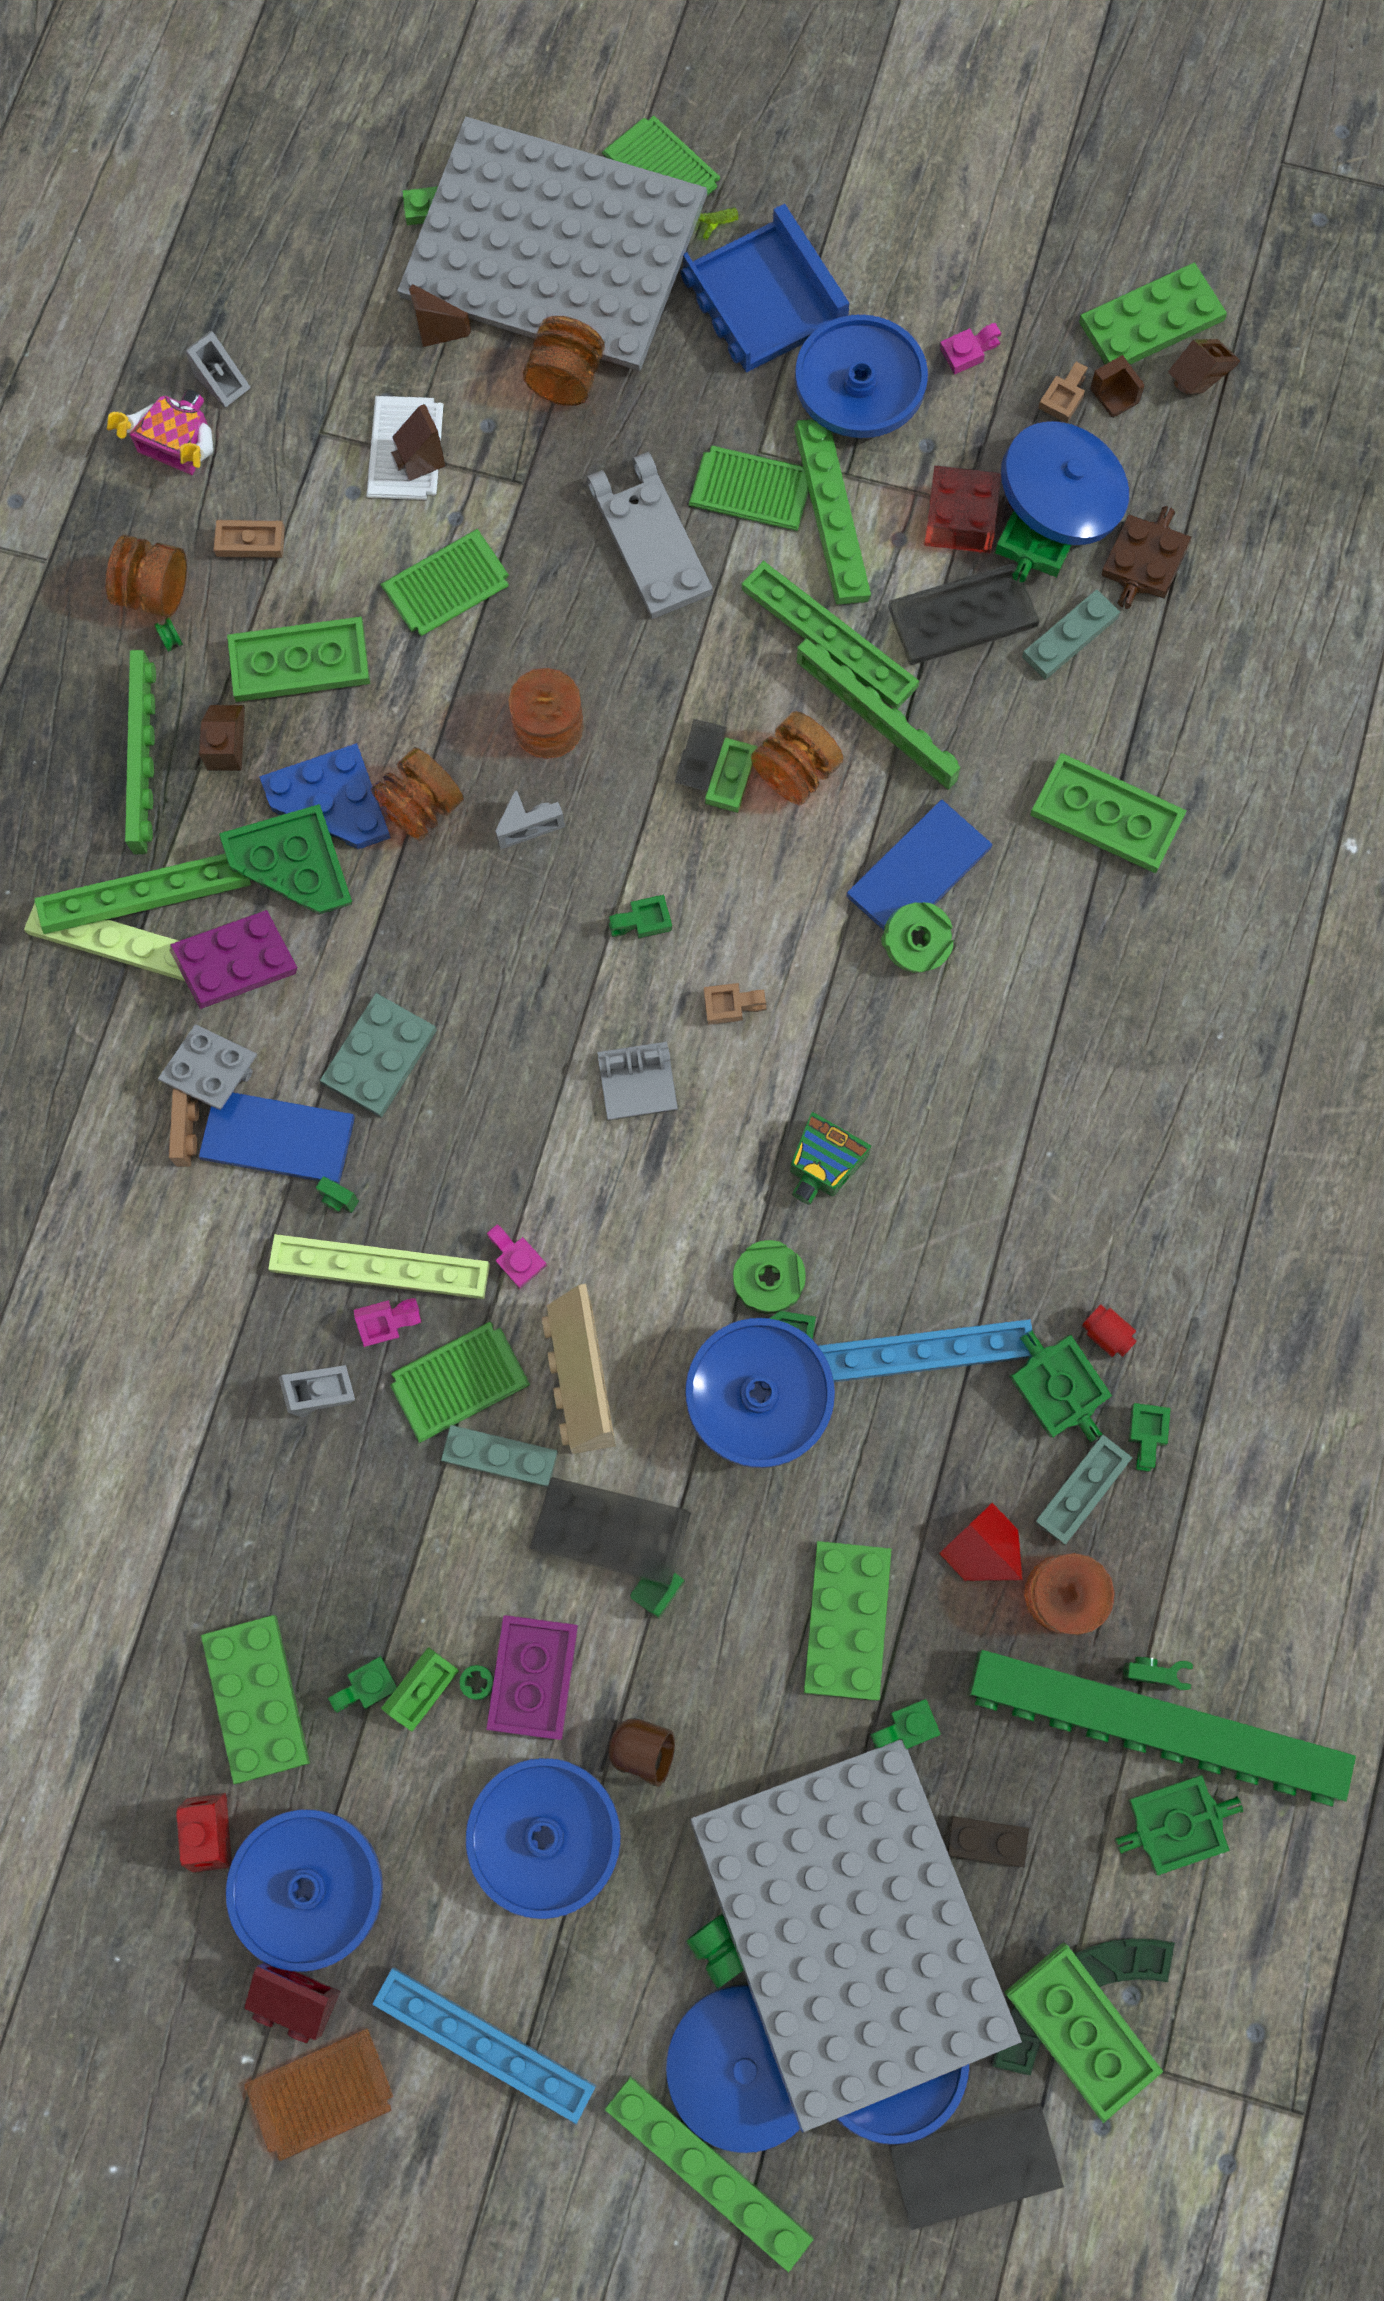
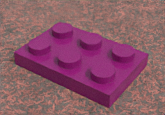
[169,910,298,1009]
[486,1615,578,1740]

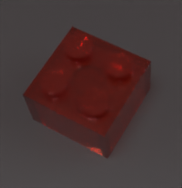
[924,465,1001,553]

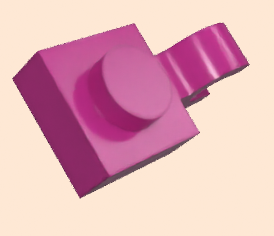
[940,323,1001,375]
[487,1224,547,1289]
[354,1298,421,1347]

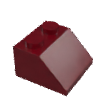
[244,1963,341,2043]

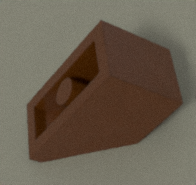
[1168,339,1240,395]
[390,404,446,481]
[199,705,245,771]

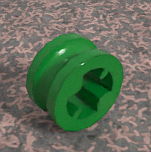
[154,617,183,652]
[459,1665,494,1700]

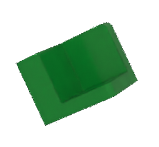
[630,1558,685,1619]

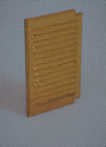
[244,2028,393,2161]

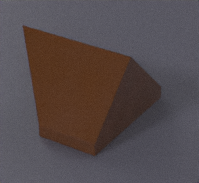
[409,284,471,347]

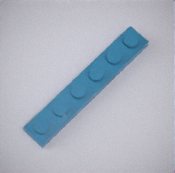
[818,1319,1032,1382]
[372,1967,596,2124]

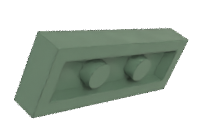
[1022,589,1120,680]
[441,1425,558,1488]
[1034,1435,1133,1546]

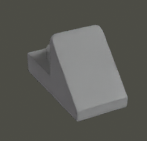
[495,790,565,849]
[279,1365,355,1417]

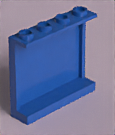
[680,203,849,373]

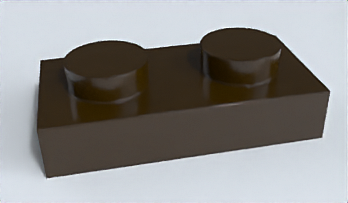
[947,1816,1029,1868]

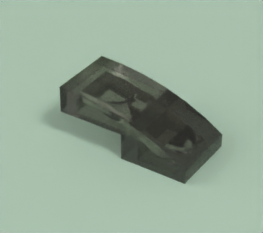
[675,719,727,791]

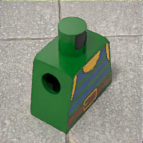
[790,1112,871,1205]

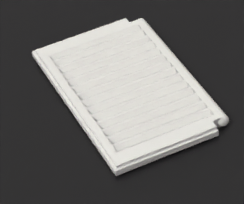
[367,396,443,500]

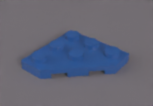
[259,743,391,849]

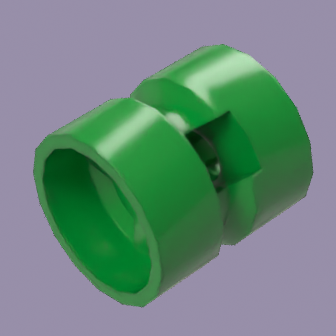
[685,1913,743,1988]

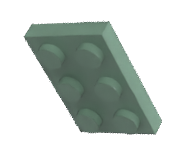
[320,993,437,1118]

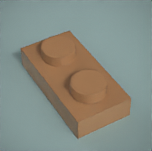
[214,520,285,558]
[169,1089,199,1167]

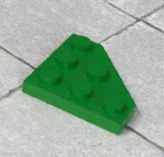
[219,804,352,915]

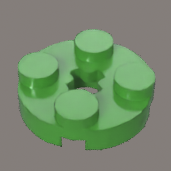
[881,902,954,973]
[733,1240,806,1314]

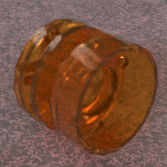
[522,316,605,406]
[105,534,187,618]
[508,668,584,759]
[751,711,844,805]
[371,747,464,841]
[1024,1553,1115,1635]

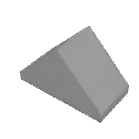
[185,331,251,407]

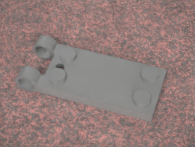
[586,452,713,619]

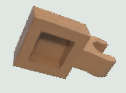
[1039,361,1088,423]
[704,983,767,1025]

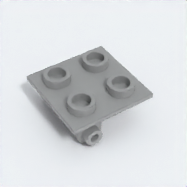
[158,1024,257,1110]
[597,1042,678,1120]

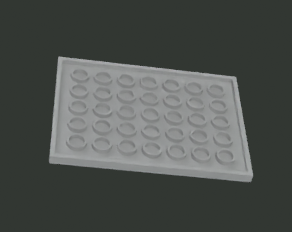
[397,116,707,371]
[689,1739,1022,2132]

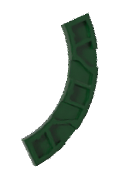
[991,1938,1175,2076]

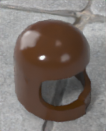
[609,1718,675,1787]

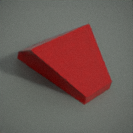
[939,1503,1023,1581]

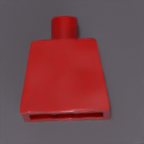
[176,1793,232,1873]

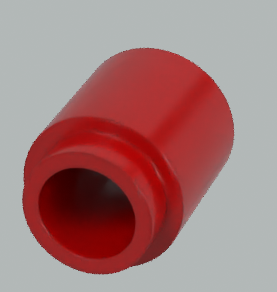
[1081,1304,1137,1358]

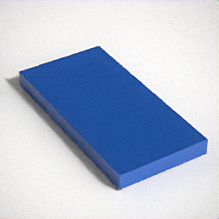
[846,799,992,930]
[199,1092,355,1185]

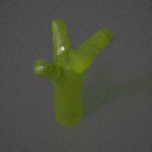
[698,207,739,239]

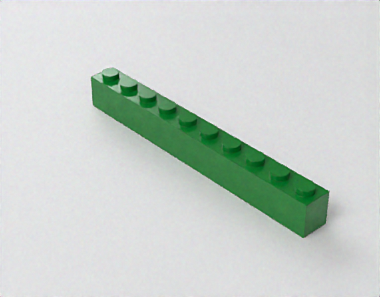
[967,1650,1356,1807]

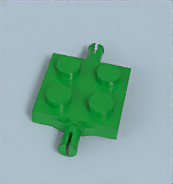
[995,511,1072,583]
[1009,1330,1112,1443]
[1114,1775,1243,1876]

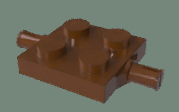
[1102,506,1191,609]

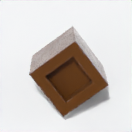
[1090,355,1144,417]

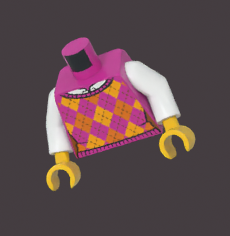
[107,390,213,475]

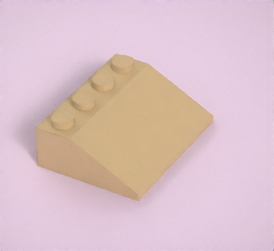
[542,1284,616,1454]

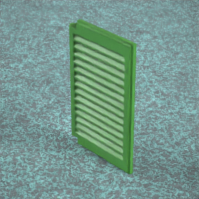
[602,116,720,196]
[688,445,809,531]
[380,529,509,636]
[390,1322,530,1443]

